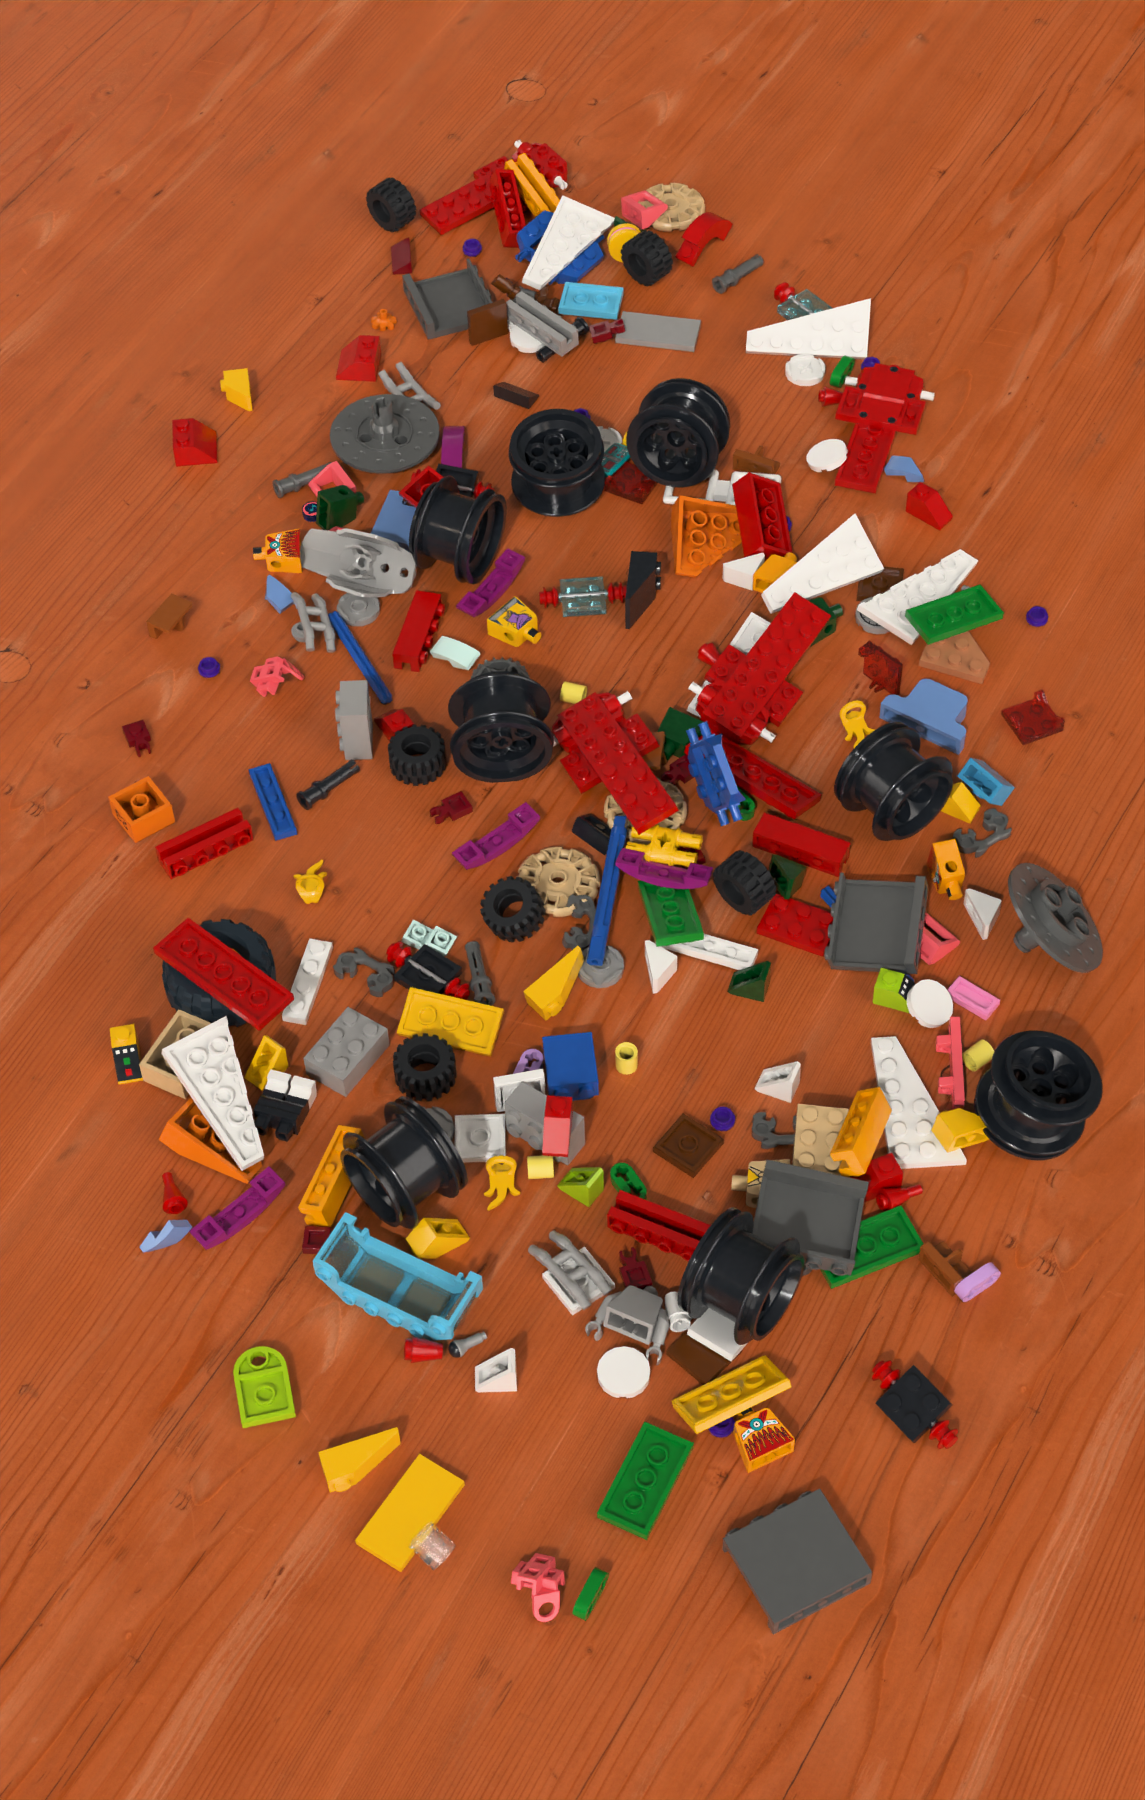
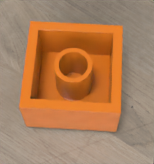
[108,776,175,843]

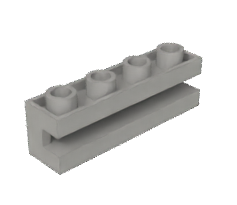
[506,291,579,357]

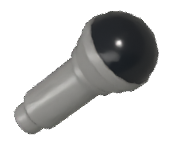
[448,1331,487,1358]

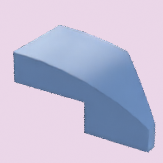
[884,456,924,482]
[265,575,294,614]
[140,1220,192,1252]

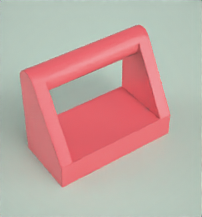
[621,190,668,229]
[308,461,356,497]
[920,912,960,965]

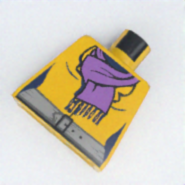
[487,596,541,647]

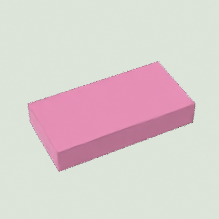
[947,976,1000,1021]

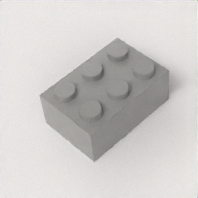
[335,680,373,760]
[303,1007,390,1097]
[504,1082,585,1165]

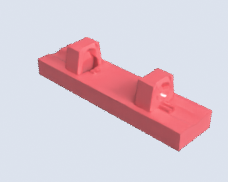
[936,1017,965,1110]

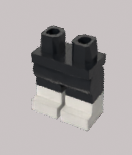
[253,1069,317,1142]

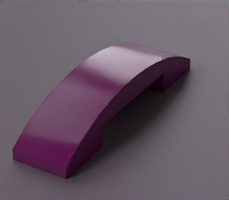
[441,426,465,468]
[456,548,525,617]
[452,802,540,870]
[615,848,713,889]
[189,1166,286,1250]

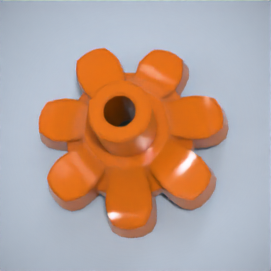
[371,309,397,331]

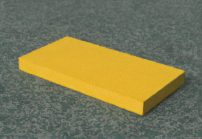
[397,987,504,1057]
[672,1355,791,1434]
[355,1454,465,1572]

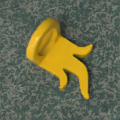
[839,700,875,749]
[293,860,327,904]
[484,1156,520,1211]

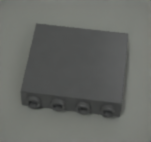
[402,258,493,340]
[825,873,929,974]
[753,1160,869,1276]
[722,1489,872,1635]

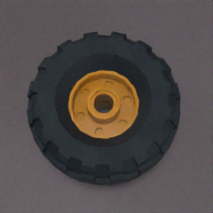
[162,919,276,1027]

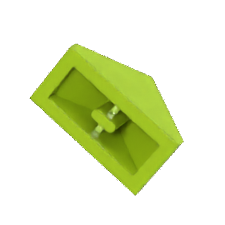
[557,1167,604,1207]

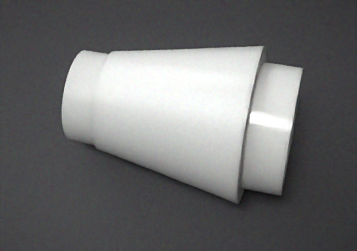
[664,1292,692,1332]

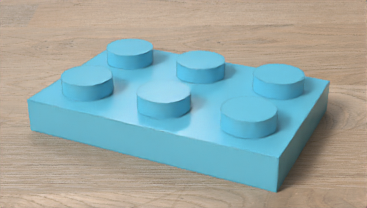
[558,282,624,320]

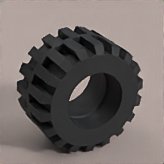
[366,178,416,232]
[621,230,673,286]
[388,725,446,786]
[713,850,776,916]
[480,876,546,942]
[393,1033,457,1101]

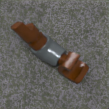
[491,274,559,312]

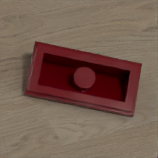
[391,237,412,275]

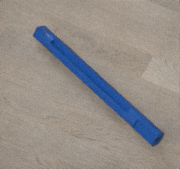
[587,816,628,966]

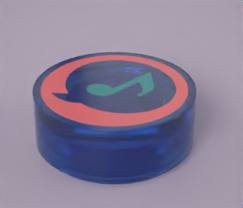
[302,501,317,522]

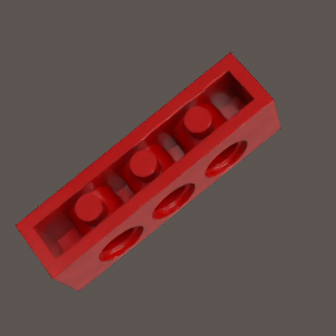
[489,169,526,248]

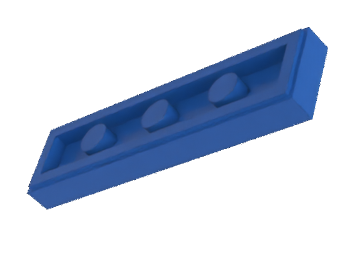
[248,763,297,841]

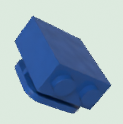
[542,1032,599,1101]

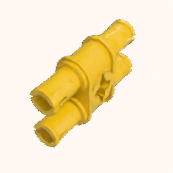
[626,824,703,867]

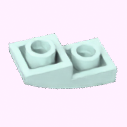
[430,636,481,670]
[401,920,457,956]

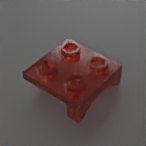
[605,462,657,504]
[858,640,903,695]
[1001,690,1065,745]

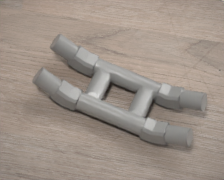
[378,362,441,410]
[291,592,336,653]
[528,1230,613,1310]

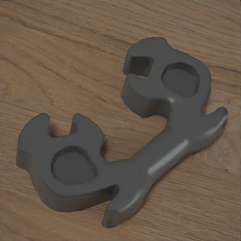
[953,808,1012,858]
[562,894,596,951]
[333,947,395,997]
[751,1112,796,1149]

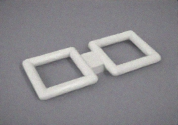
[663,470,781,506]

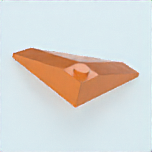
[671,495,742,578]
[159,1098,262,1184]

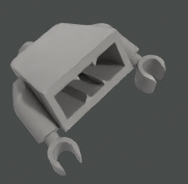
[585,1286,669,1365]

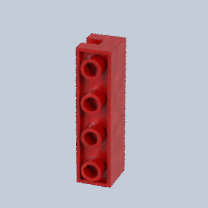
[392,590,445,672]
[155,807,254,879]
[752,812,851,877]
[607,1190,711,1262]

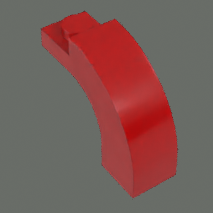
[675,212,733,267]

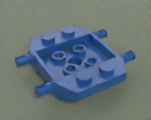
[515,210,604,285]
[686,721,746,826]

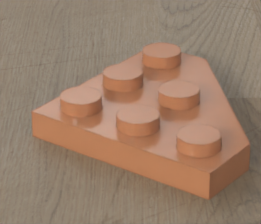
[919,631,990,684]

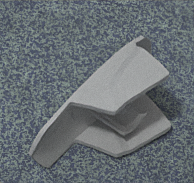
[300,528,417,597]

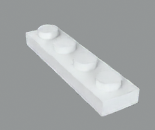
[661,934,758,970]
[282,938,333,1025]

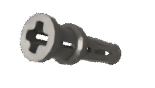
[712,254,764,294]
[272,462,332,498]
[465,941,496,1006]

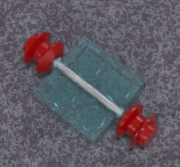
[774,282,833,320]
[539,576,626,617]

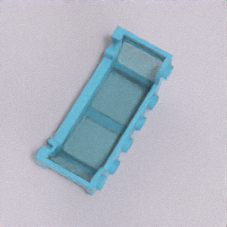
[313,1212,483,1341]

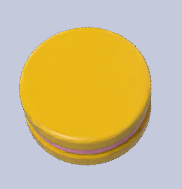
[607,223,641,263]

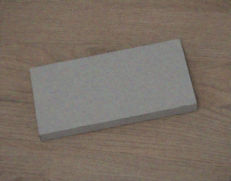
[615,311,701,352]

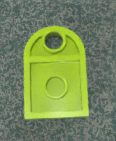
[233,1346,296,1428]

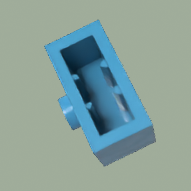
[957,757,1015,806]

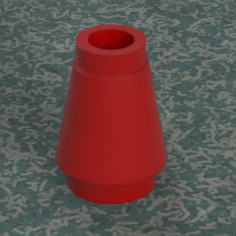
[404,1336,443,1363]

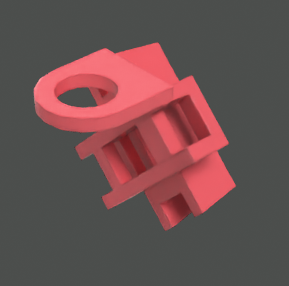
[250,656,305,697]
[511,1553,565,1622]

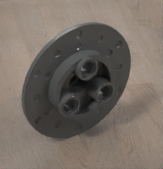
[330,394,440,473]
[1008,863,1103,973]

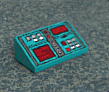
[601,443,630,478]

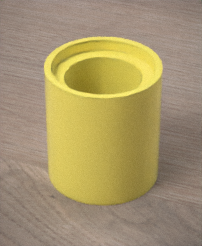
[560,681,587,704]
[962,1039,994,1072]
[615,1042,638,1075]
[527,1155,554,1179]

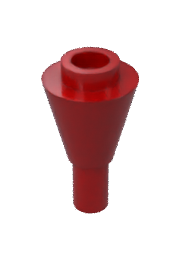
[818,386,843,407]
[697,643,720,666]
[162,1172,188,1214]
[876,1184,923,1212]

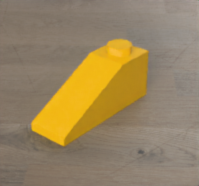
[523,946,584,1021]
[318,1427,401,1492]

